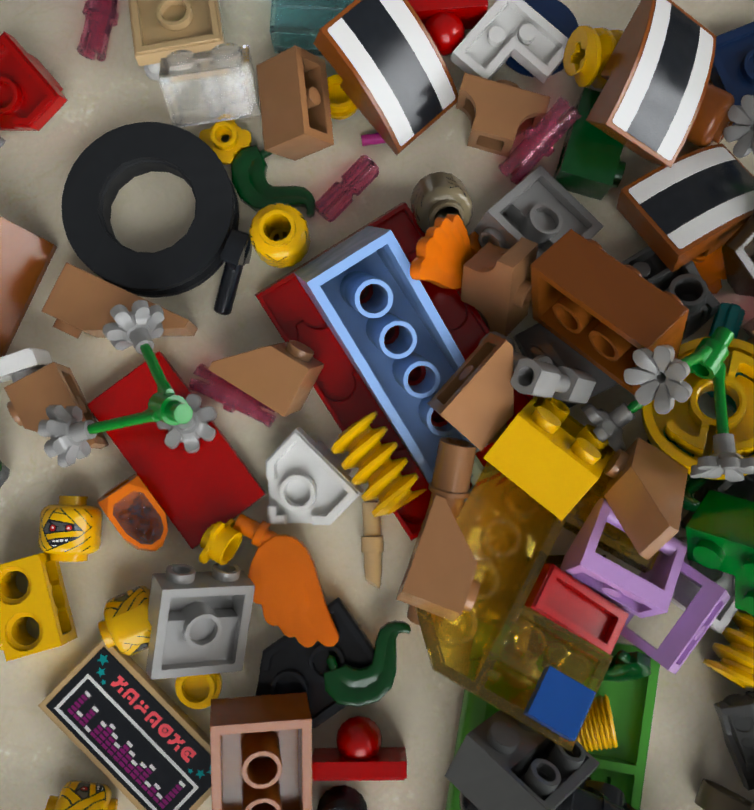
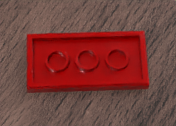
[87,351,267,549]

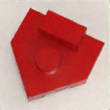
[0,32,68,131]

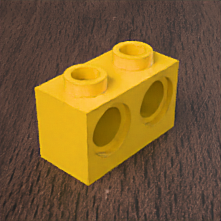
[0,552,78,662]

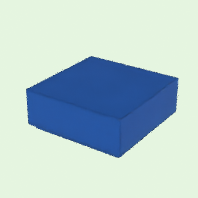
[523,665,596,742]

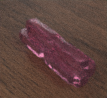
[315,155,379,222]

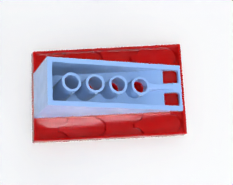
[255,202,534,541]

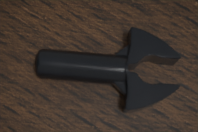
[214,230,253,315]

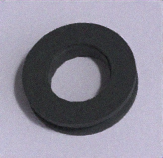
[61,122,239,298]

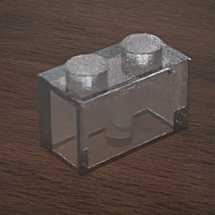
[159,43,261,128]

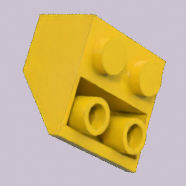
[483,396,613,521]

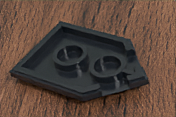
[255,597,375,728]

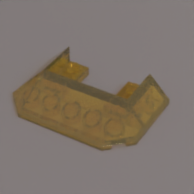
[415,450,660,751]

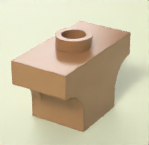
[456,73,551,157]
[461,237,538,336]

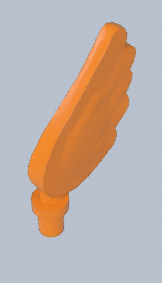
[410,214,482,289]
[233,513,339,648]

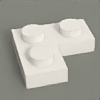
[450,0,568,84]

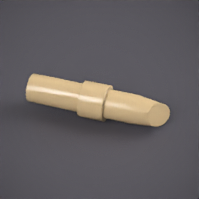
[361,501,384,589]

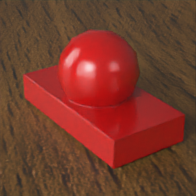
[408,0,488,56]
[523,564,629,658]
[312,716,407,781]

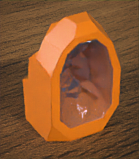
[97,474,169,552]

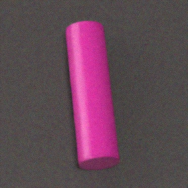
[361,133,386,146]

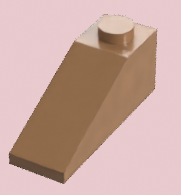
[41,262,198,339]

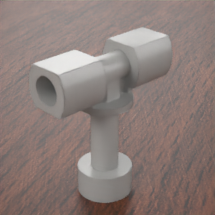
[478,331,596,404]

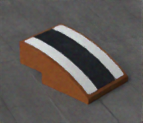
[313,0,458,155]
[586,0,717,168]
[616,143,754,273]

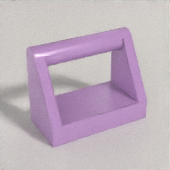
[560,498,688,618]
[617,551,731,674]

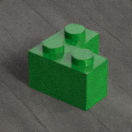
[686,489,754,616]

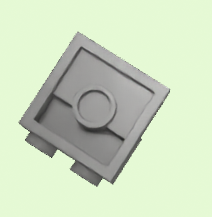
[474,165,603,259]
[146,563,255,680]

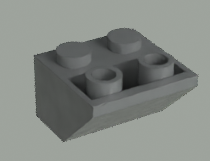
[445,694,600,810]

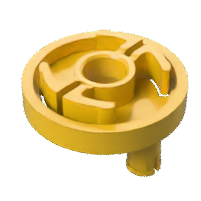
[641,337,754,480]

